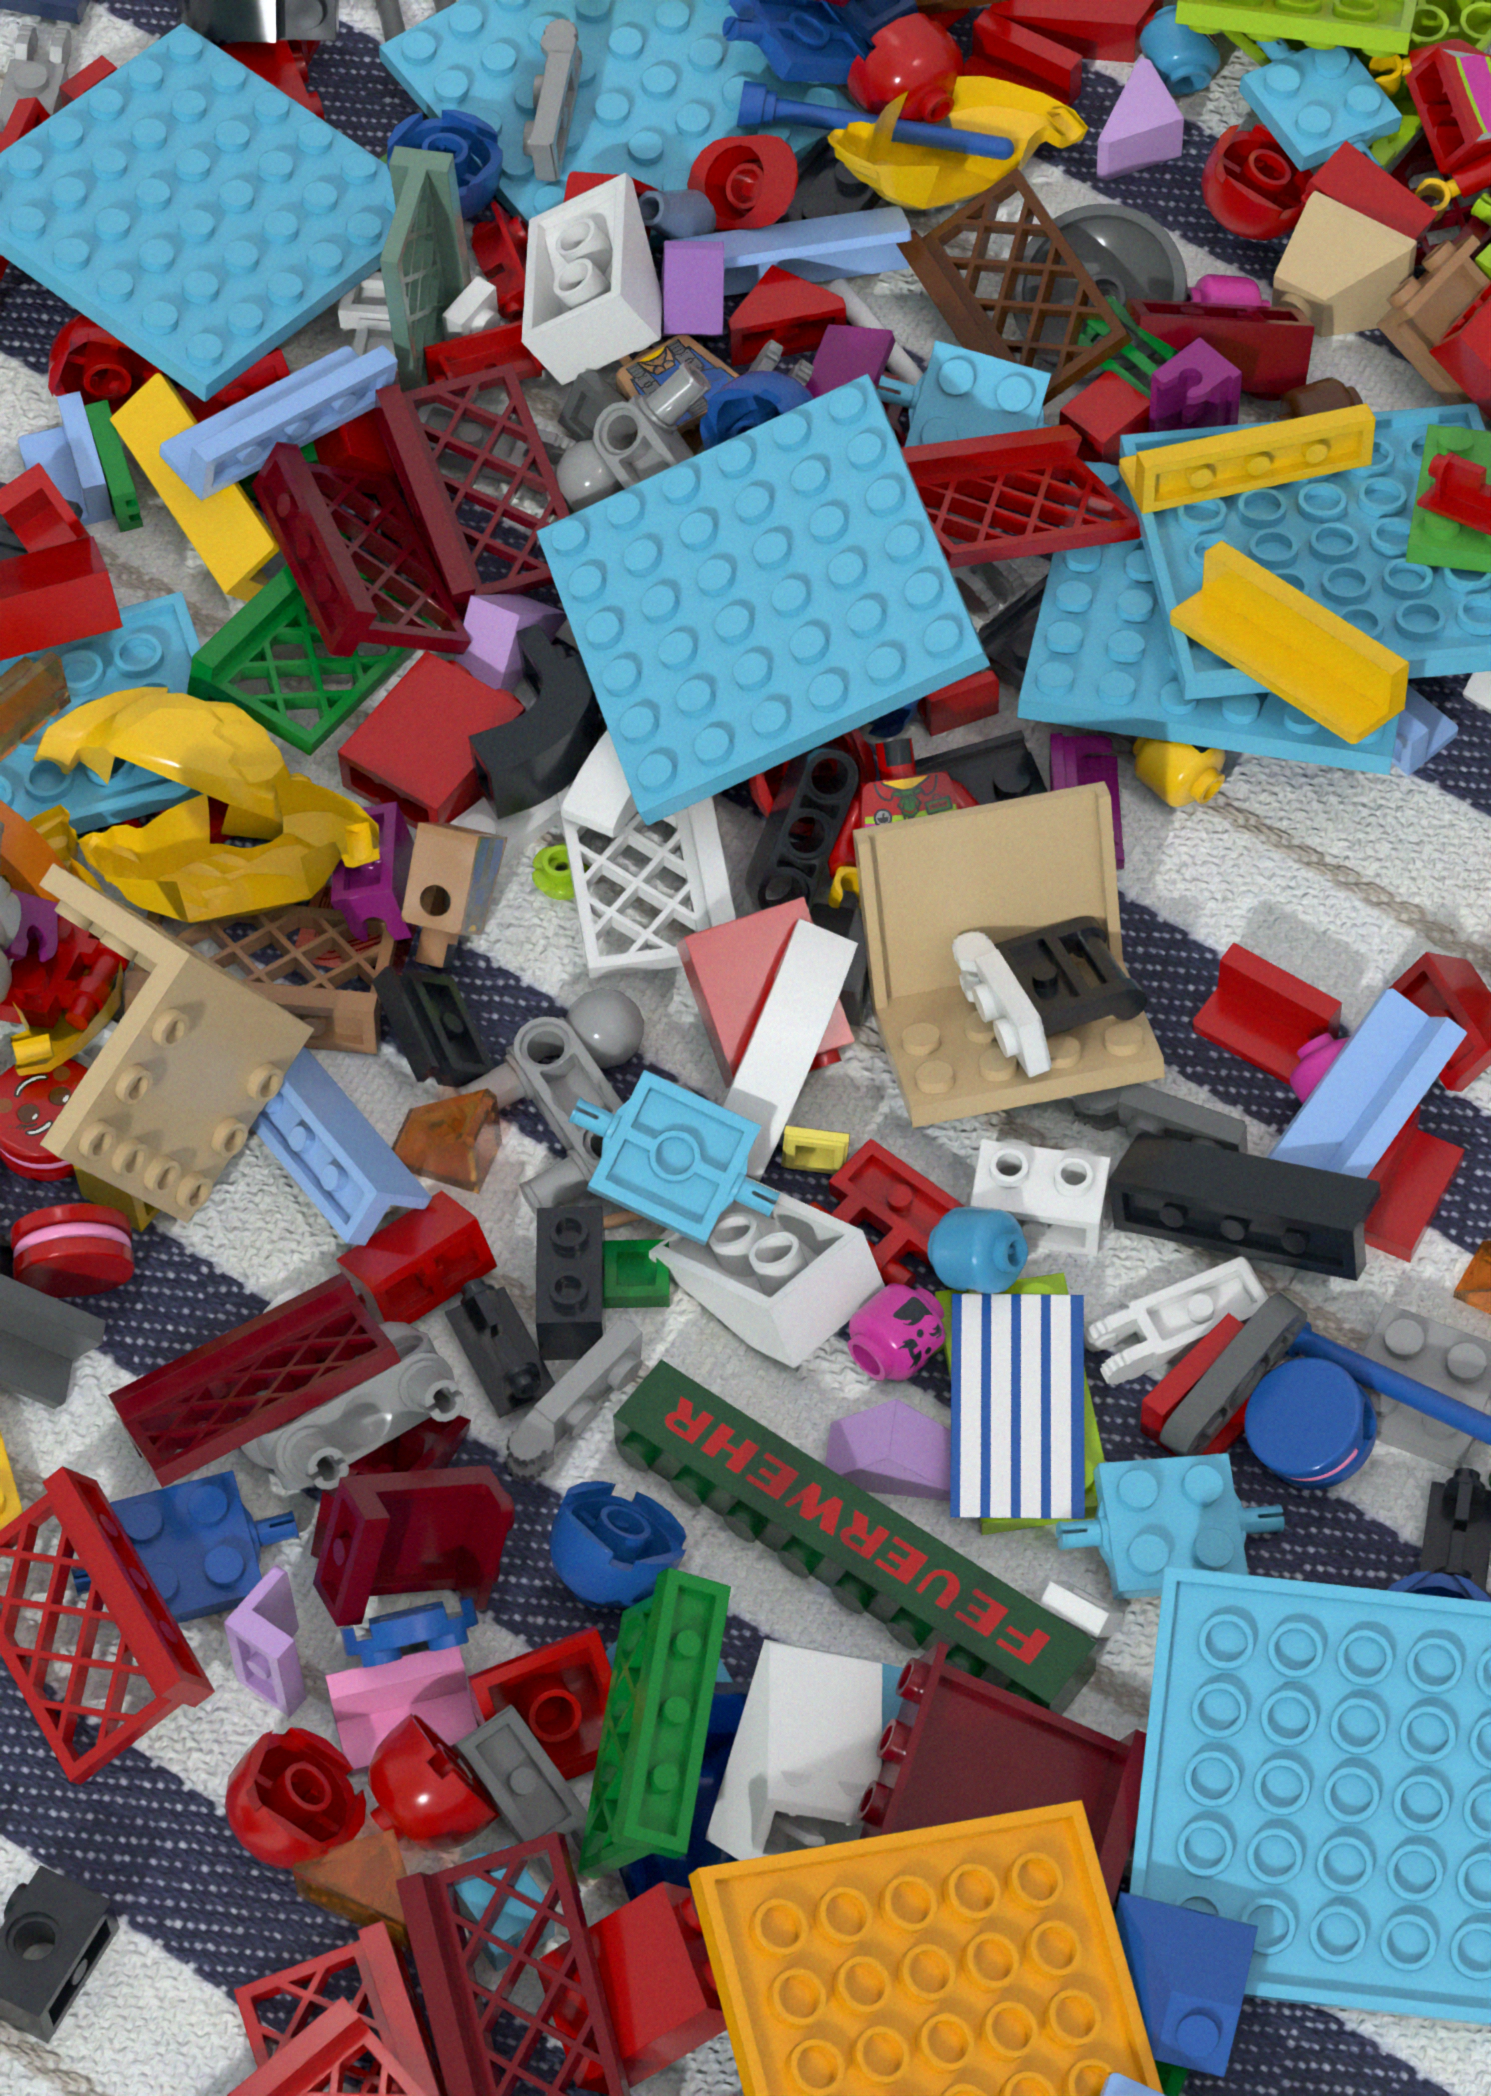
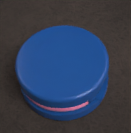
[1245,1357,1378,1490]

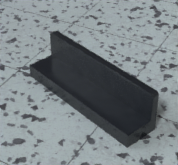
[1109,1133,1381,1281]

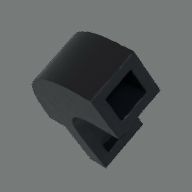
[176,0,339,43]
[468,624,599,820]

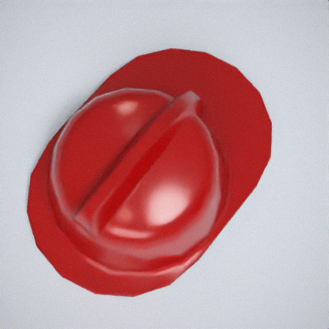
[687,134,798,230]

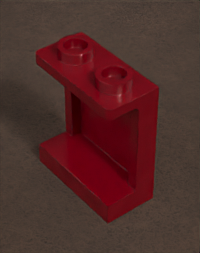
[313,1465,515,1627]

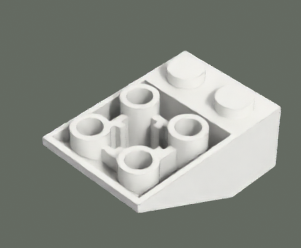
[705,1639,882,1861]

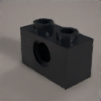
[536,1207,606,1361]
[0,1865,120,2044]

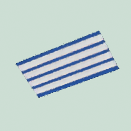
[950,1294,1085,1519]

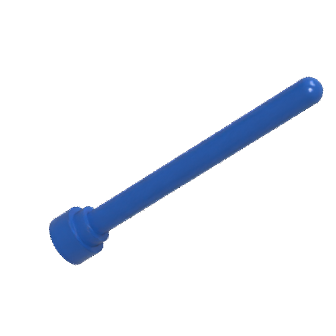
[737,80,1015,160]
[1281,1321,1491,1446]

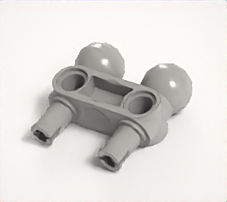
[556,362,711,512]
[457,988,697,1218]
[238,1321,465,1491]

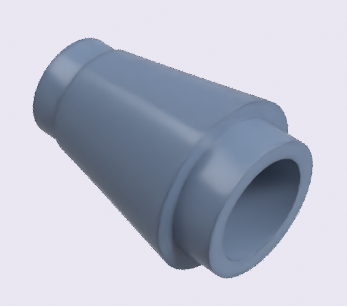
[638,189,716,240]

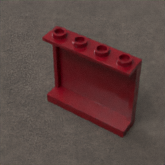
[857,1641,1147,1908]

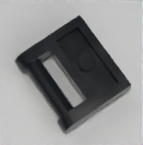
[994,916,1147,1036]

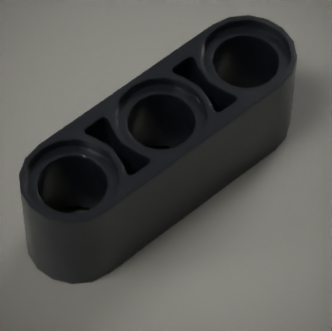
[745,740,859,911]

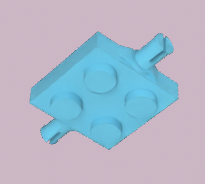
[1239,38,1402,172]
[877,340,1078,447]
[568,1070,780,1246]
[1056,1453,1284,1600]

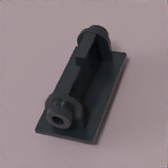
[445,1278,555,1418]
[1419,1468,1491,1592]

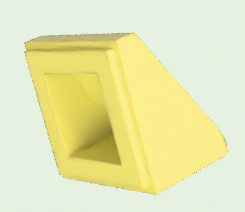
[781,1125,850,1174]

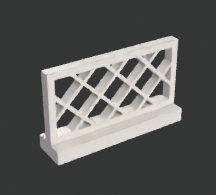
[556,785,736,979]

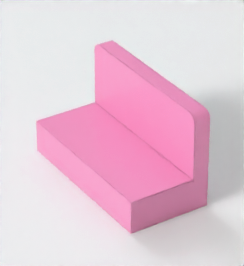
[325,1646,478,1775]

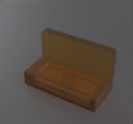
[0,652,71,762]

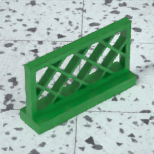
[187,529,439,756]
[577,1567,731,1879]

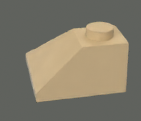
[1271,191,1417,338]

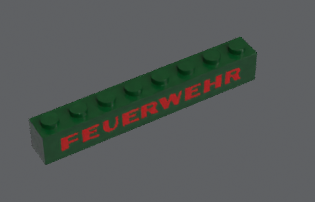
[613,1359,1097,1715]

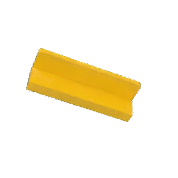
[110,373,280,602]
[1119,403,1376,514]
[1170,540,1410,744]

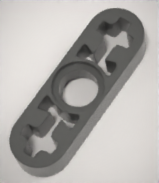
[1159,1292,1308,1457]

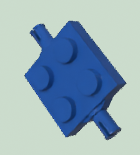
[722,0,876,85]
[71,1470,299,1624]

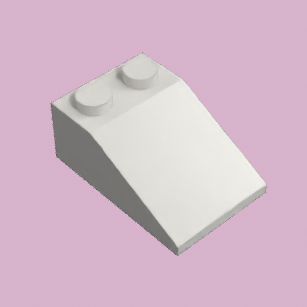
[521,173,662,386]
[649,1176,885,1368]

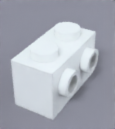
[970,1139,1111,1256]

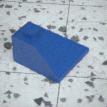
[1114,1891,1258,2077]

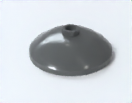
[1012,203,1188,378]

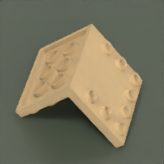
[853,781,1165,1128]
[39,863,314,1224]

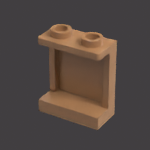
[1376,234,1490,423]

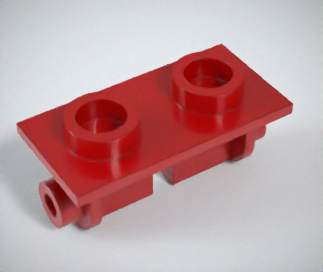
[470,201,528,323]
[424,320,546,397]
[1417,452,1491,536]

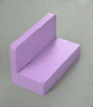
[224,1565,307,1718]

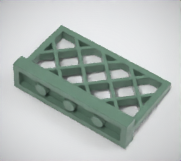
[380,146,472,412]

